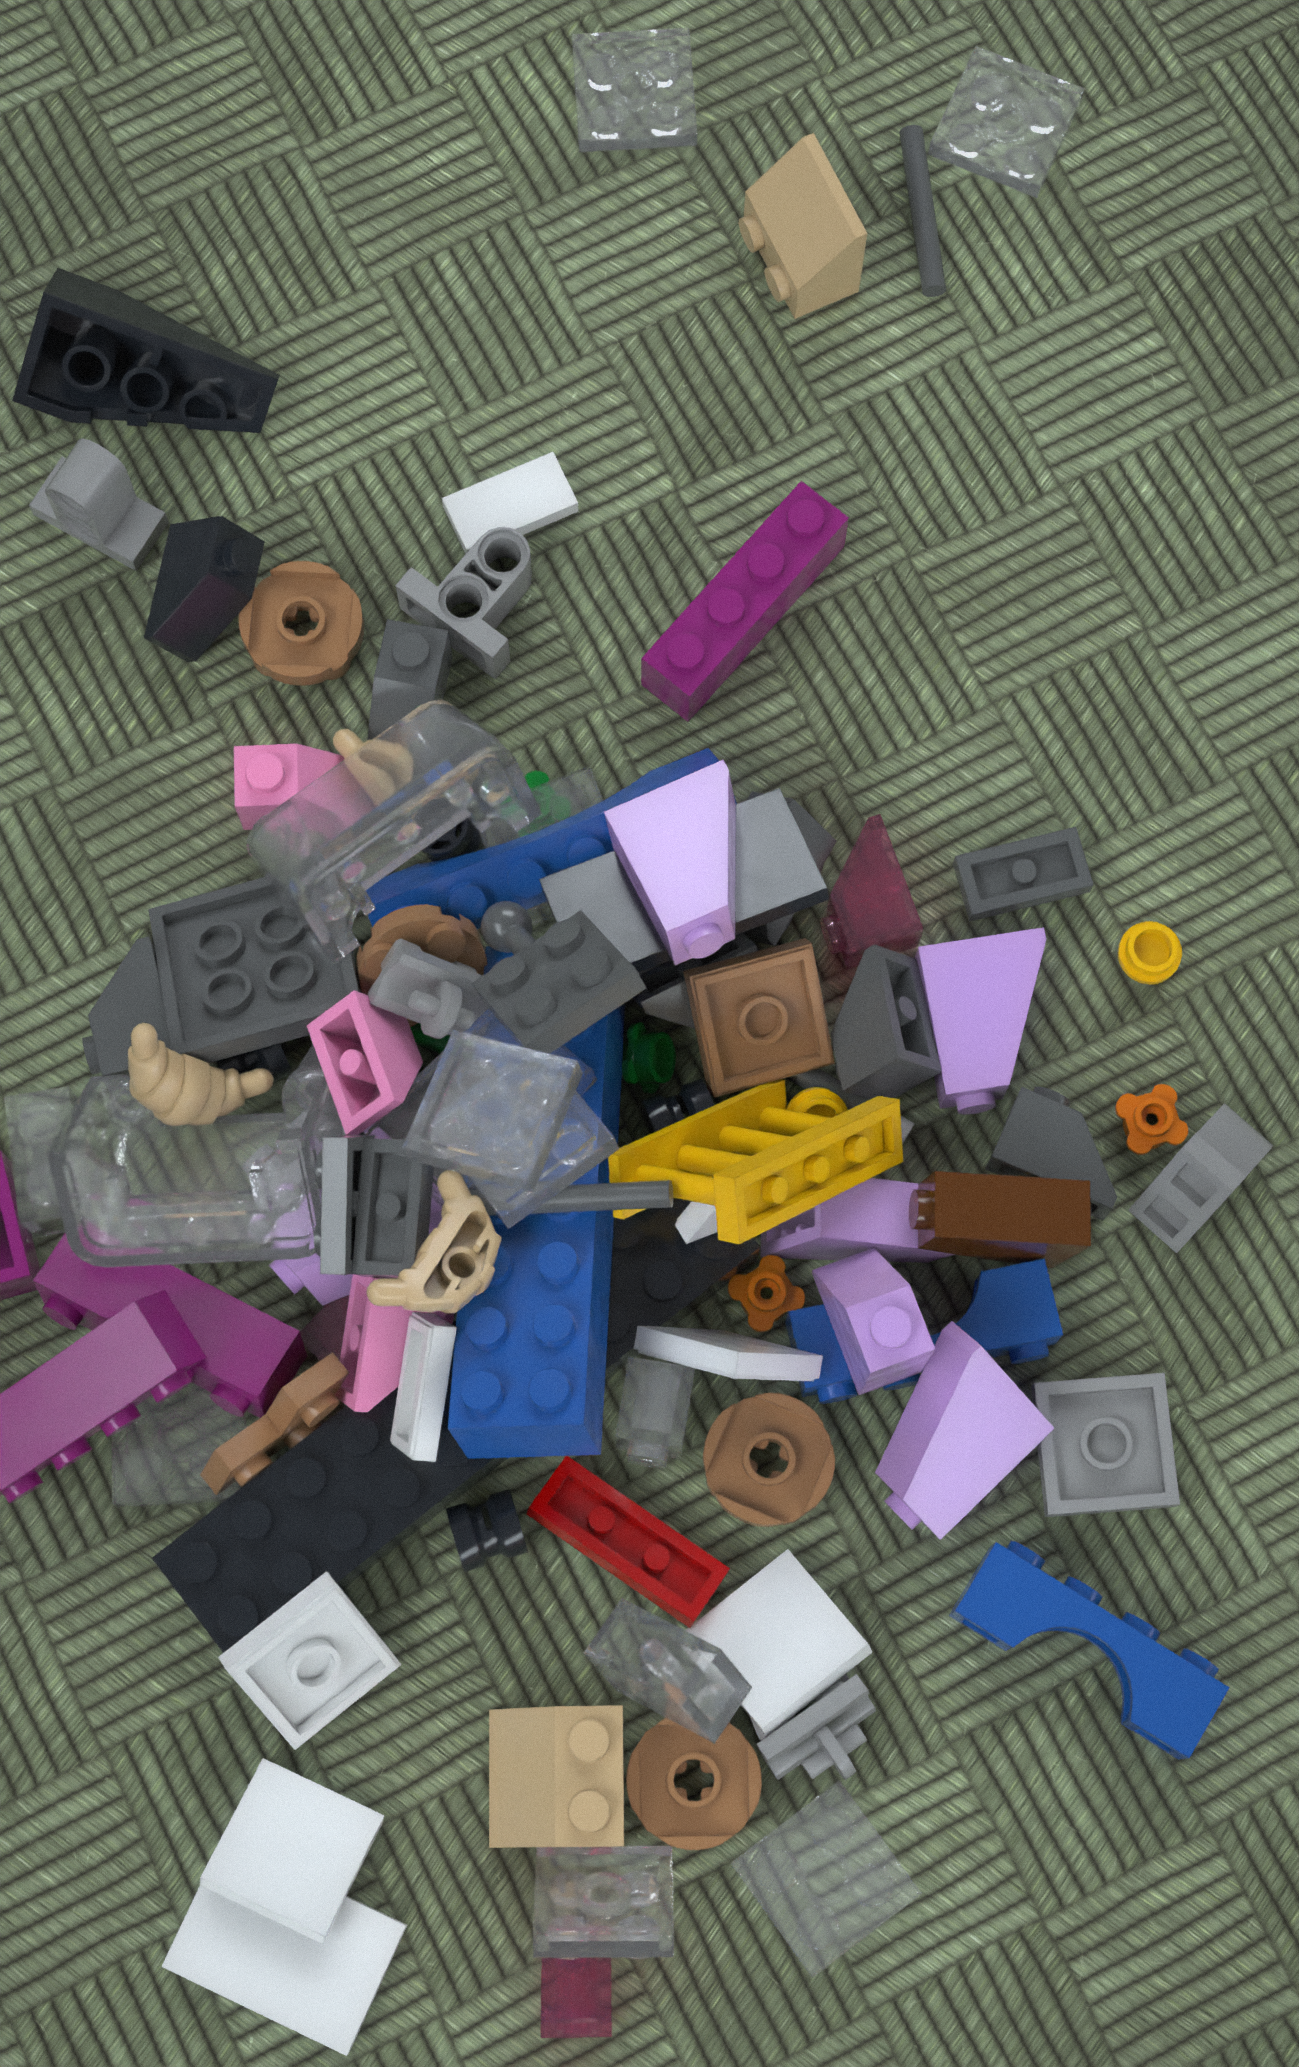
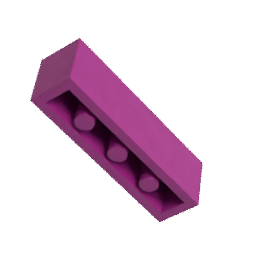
[641,481,849,722]
[33,1217,307,1418]
[0,1289,207,1504]

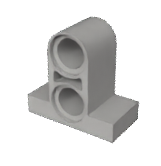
[29,438,169,571]
[396,527,532,679]
[1128,1103,1273,1253]

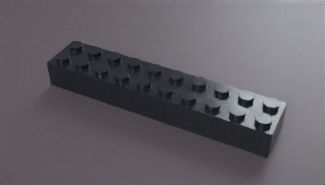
[152,1198,761,1653]

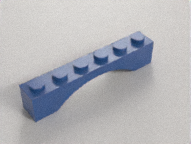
[358,748,737,929]

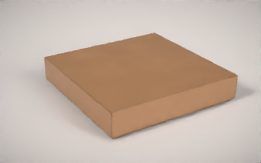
[683,938,835,1098]

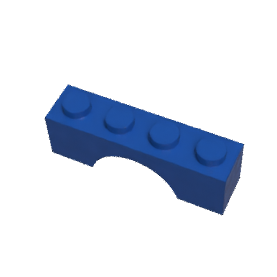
[785,1258,1063,1404]
[949,1541,1230,1760]

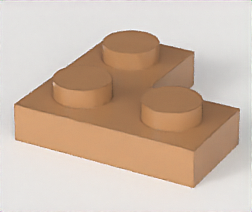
[200,1352,349,1495]

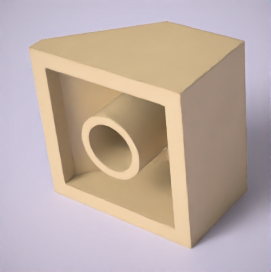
[739,133,867,319]
[489,1705,624,1848]

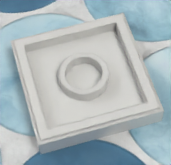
[634,1326,823,1381]
[684,1549,872,1737]
[218,1571,401,1750]
[200,1758,384,1944]

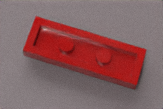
[526,1456,730,1628]

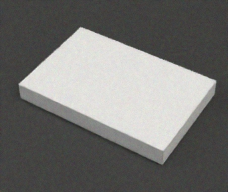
[162,1886,408,2056]

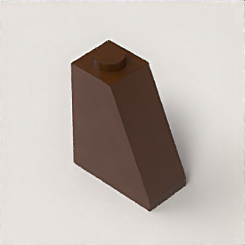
[909,1171,1091,1268]

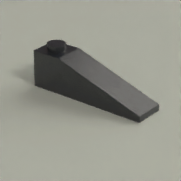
[12,268,280,433]

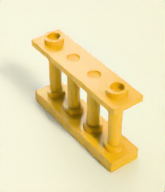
[608,1079,903,1244]

